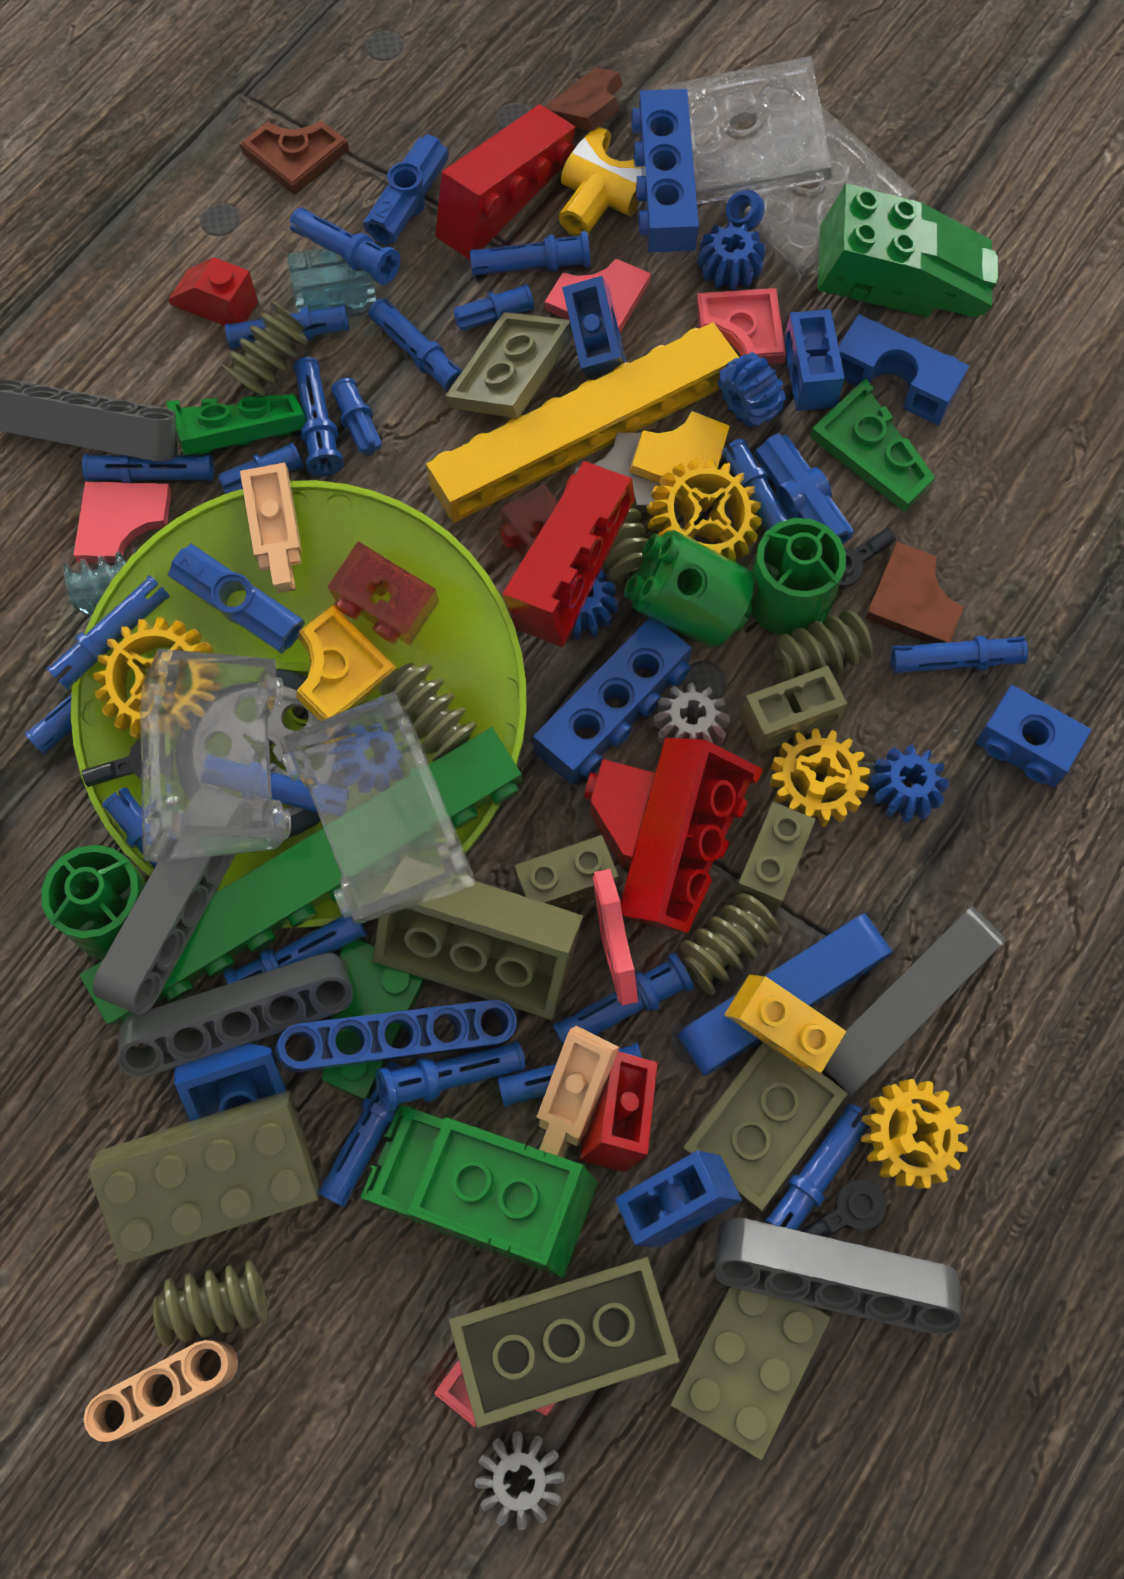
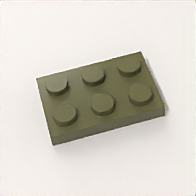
[445,312,573,418]
[682,1042,848,1212]
[669,1287,831,1460]

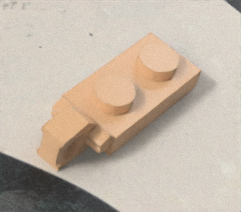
[240,463,302,593]
[537,1026,619,1158]

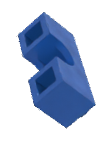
[838,314,969,426]

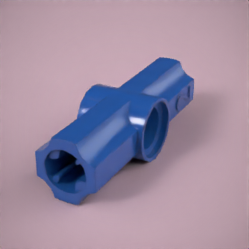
[364,134,449,246]
[755,433,854,544]
[168,543,305,654]

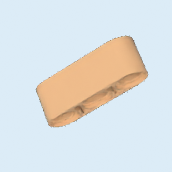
[84,1340,238,1442]

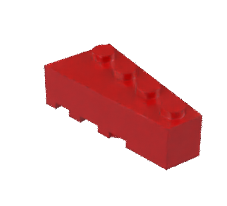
[435,104,576,260]
[502,461,635,648]
[620,738,763,933]

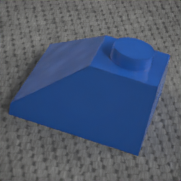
[175,1043,287,1121]

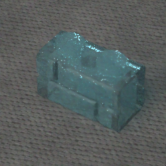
[287,248,377,313]

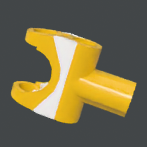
[558,126,643,236]

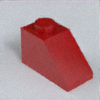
[168,257,258,326]
[584,759,655,870]
[580,1051,658,1172]

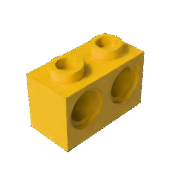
[724,975,847,1074]

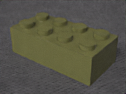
[373,858,583,1020]
[88,1090,319,1265]
[449,1257,680,1428]

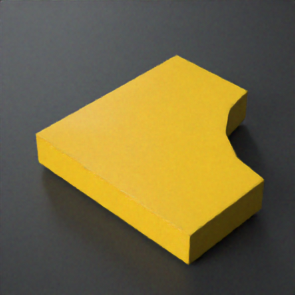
[629,411,730,494]
[296,605,396,729]

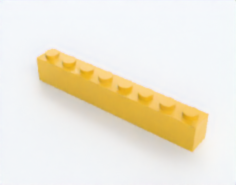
[426,322,739,523]

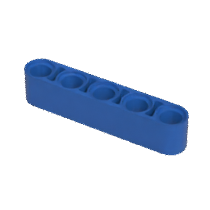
[677,913,893,1076]
[275,1000,517,1072]

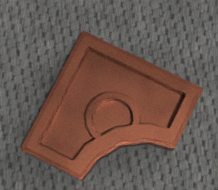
[544,68,623,131]
[240,120,349,195]
[865,542,964,643]

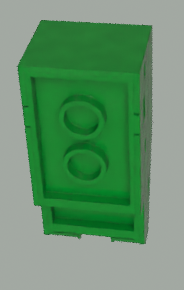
[818,183,998,318]
[360,1105,598,1279]

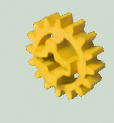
[770,728,870,827]
[861,1079,968,1189]

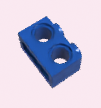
[784,309,845,411]

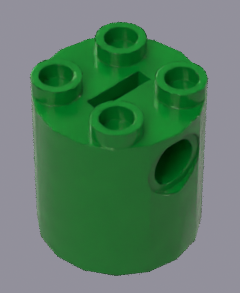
[751,518,846,636]
[624,530,754,648]
[41,845,147,960]

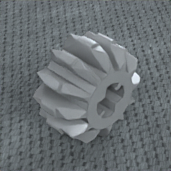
[653,682,730,744]
[475,1431,564,1530]

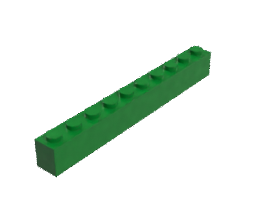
[79,727,523,1025]

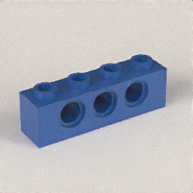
[631,89,699,252]
[533,618,692,786]

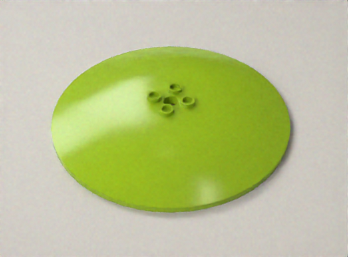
[71,480,527,928]

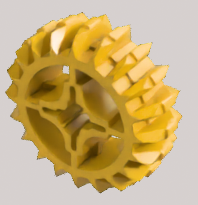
[647,457,762,562]
[93,617,222,742]

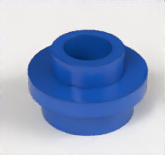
[726,190,765,231]

